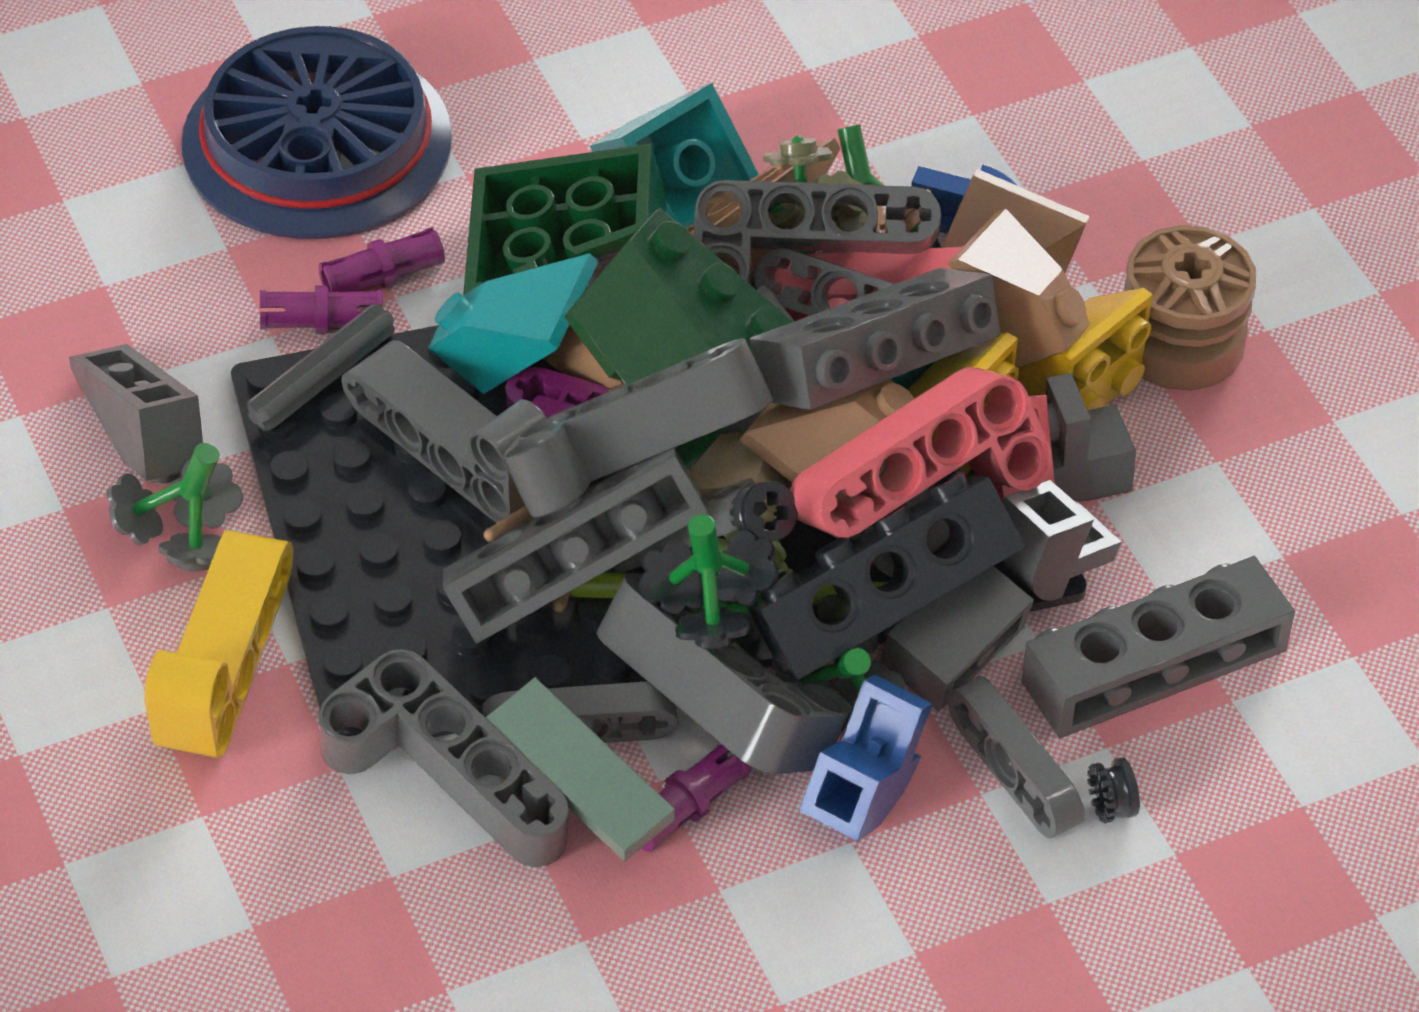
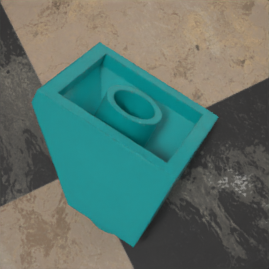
[589,83,759,228]
[428,253,599,394]

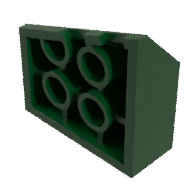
[463,144,667,296]
[564,207,793,471]

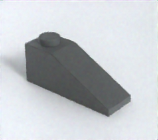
[69,344,203,483]

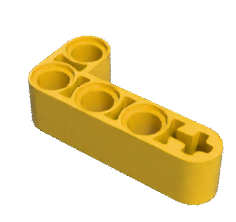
[144,530,293,758]

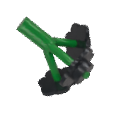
[638,514,779,649]

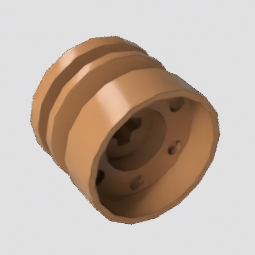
[1124,225,1256,390]

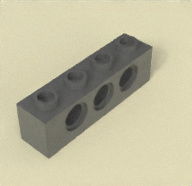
[750,268,1001,410]
[443,447,708,644]
[1021,555,1295,739]

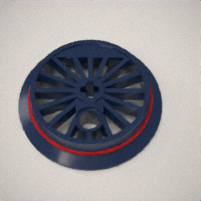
[182,26,452,239]

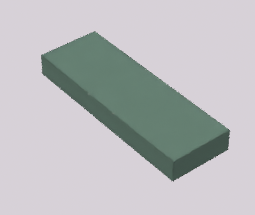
[486,677,675,862]

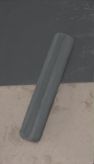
[247,304,395,431]

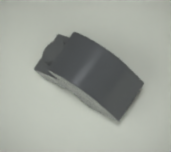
[1046,373,1136,501]
[1000,480,1122,601]

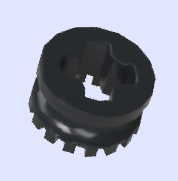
[730,481,798,541]
[1087,757,1140,824]

